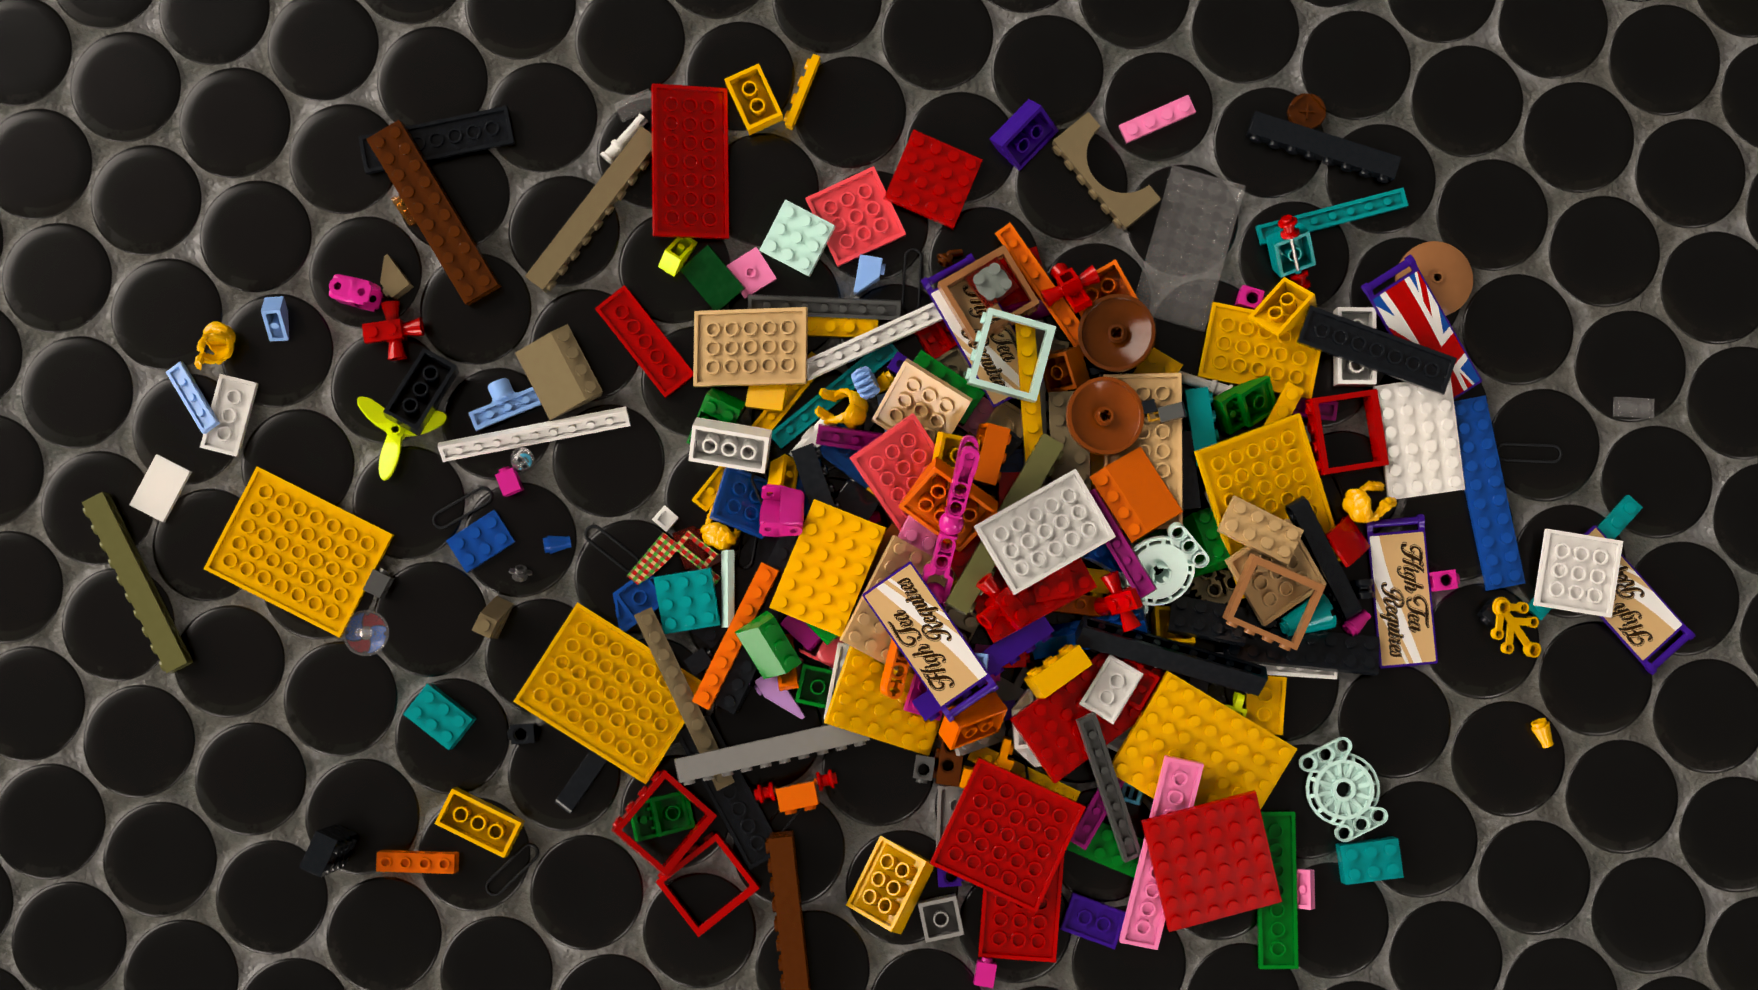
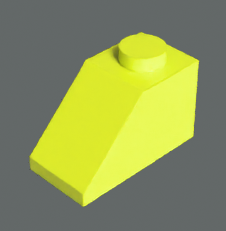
[658,237,698,276]

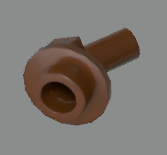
[937,249,963,268]

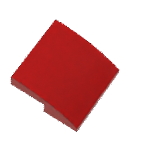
[914,320,957,359]
[1325,515,1370,568]
[1123,659,1161,712]

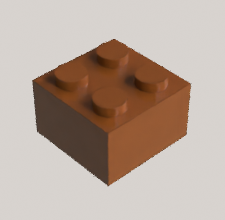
[1037,345,1090,392]

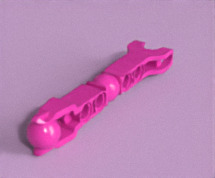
[922,435,980,607]

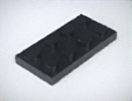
[1167,594,1249,647]

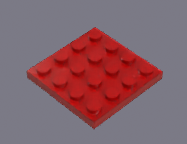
[884,129,983,229]

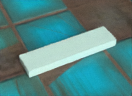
[721,550,735,628]

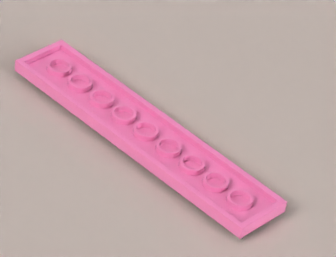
[1119,755,1204,950]

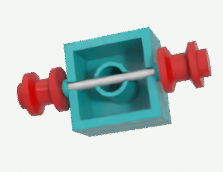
[1265,215,1316,289]

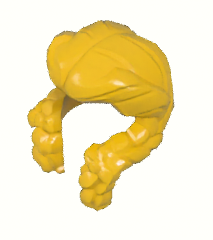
[194,321,236,370]
[815,388,869,429]
[1342,480,1397,523]
[700,505,741,550]

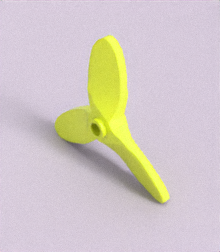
[357,396,447,481]

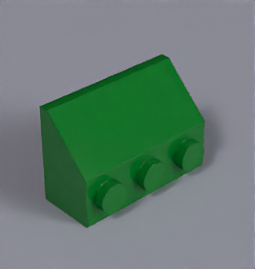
[1175,507,1230,578]
[735,611,802,679]

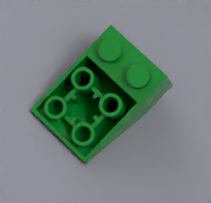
[686,387,745,444]

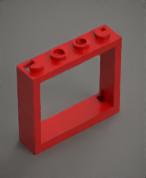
[1305,389,1389,475]
[611,770,717,877]
[655,832,761,937]

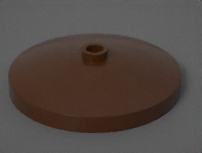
[1078,294,1157,372]

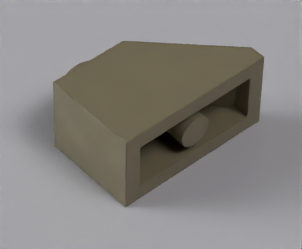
[380,254,414,301]

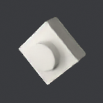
[652,505,679,532]

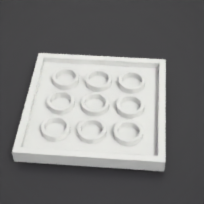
[1533,529,1623,618]

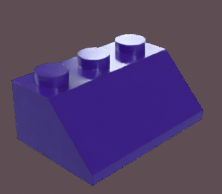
[989,99,1059,171]

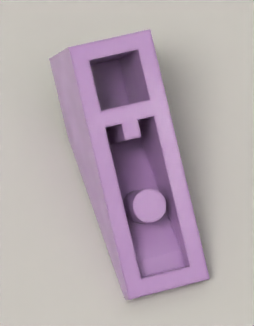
[754,676,806,719]

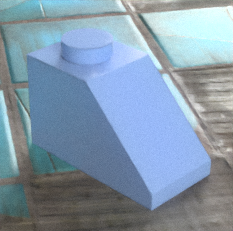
[854,254,886,295]
[261,296,289,342]

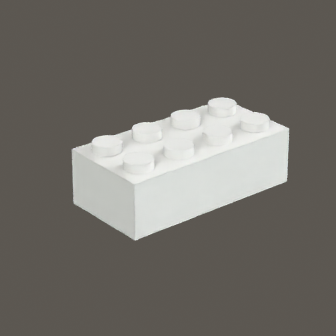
[1333,307,1377,387]
[688,417,772,474]

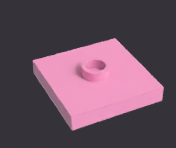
[727,247,777,300]

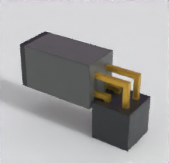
[1142,399,1188,423]

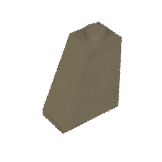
[472,596,514,639]

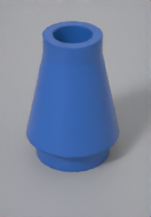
[543,535,571,554]

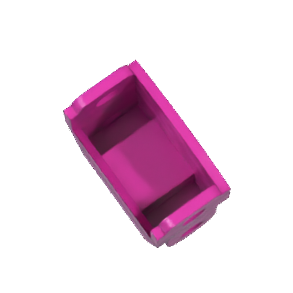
[329,274,383,312]
[759,484,805,537]

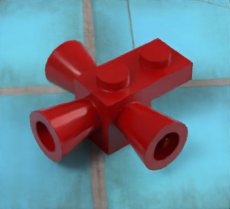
[1040,263,1101,314]
[362,301,424,361]
[1094,570,1143,632]
[976,573,1032,630]

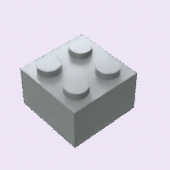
[918,893,964,943]

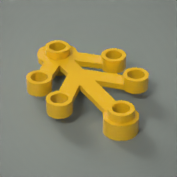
[1490,597,1541,658]

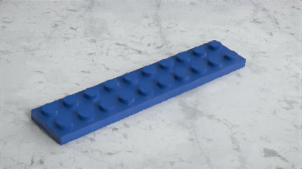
[1454,395,1525,591]

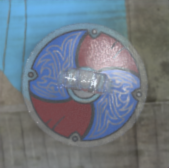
[343,610,389,656]

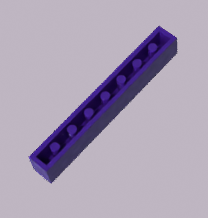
[912,616,1054,722]

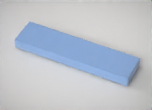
[166,361,220,434]

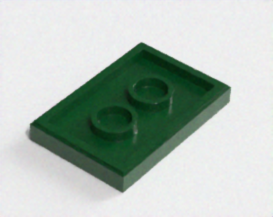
[680,245,745,310]

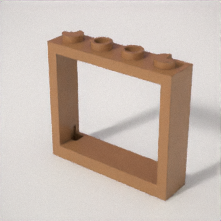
[937,245,1040,345]
[1222,553,1326,651]

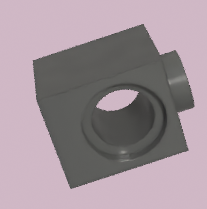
[363,568,395,599]
[913,754,935,784]

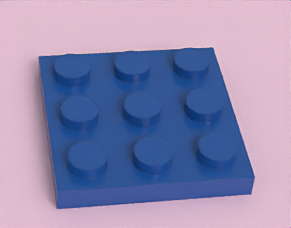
[709,467,767,539]

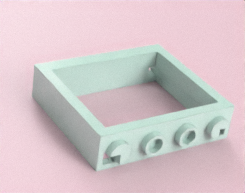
[965,308,1056,403]

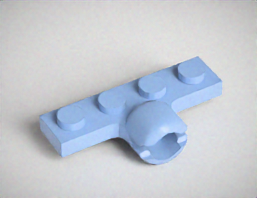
[468,378,541,431]

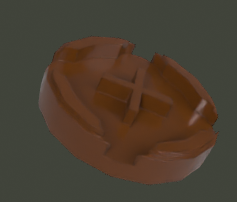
[1287,93,1326,129]

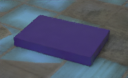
[1059,892,1126,950]

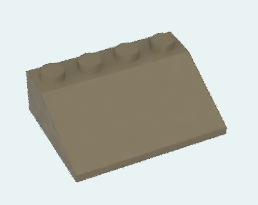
[515,324,603,421]

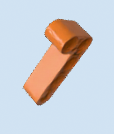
[880,638,910,699]

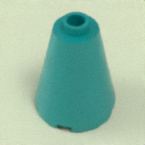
[1279,594,1337,636]

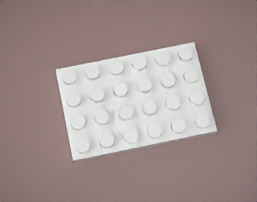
[1373,377,1465,499]
[974,469,1116,595]

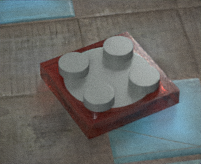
[965,257,1019,309]

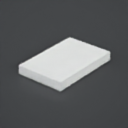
[129,454,192,523]
[1079,654,1144,725]

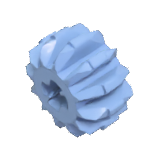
[851,366,880,400]

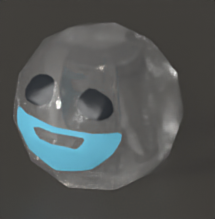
[510,447,534,471]

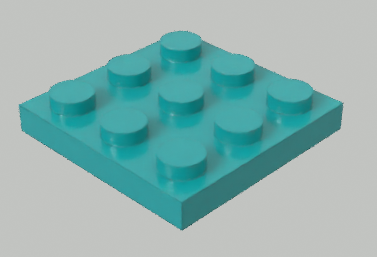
[653,568,721,634]

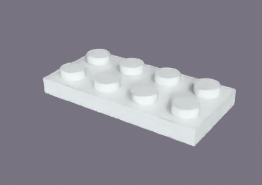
[200,374,259,457]

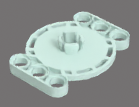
[1119,522,1209,615]
[1299,737,1388,842]

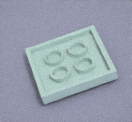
[759,200,836,277]

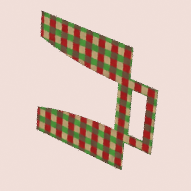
[627,531,721,586]

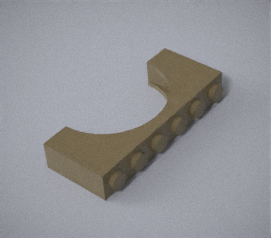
[1052,112,1161,231]

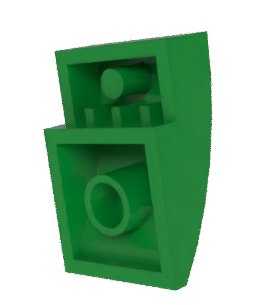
[1213,376,1276,435]
[627,791,695,842]

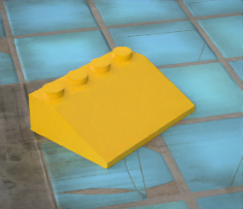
[846,836,935,934]

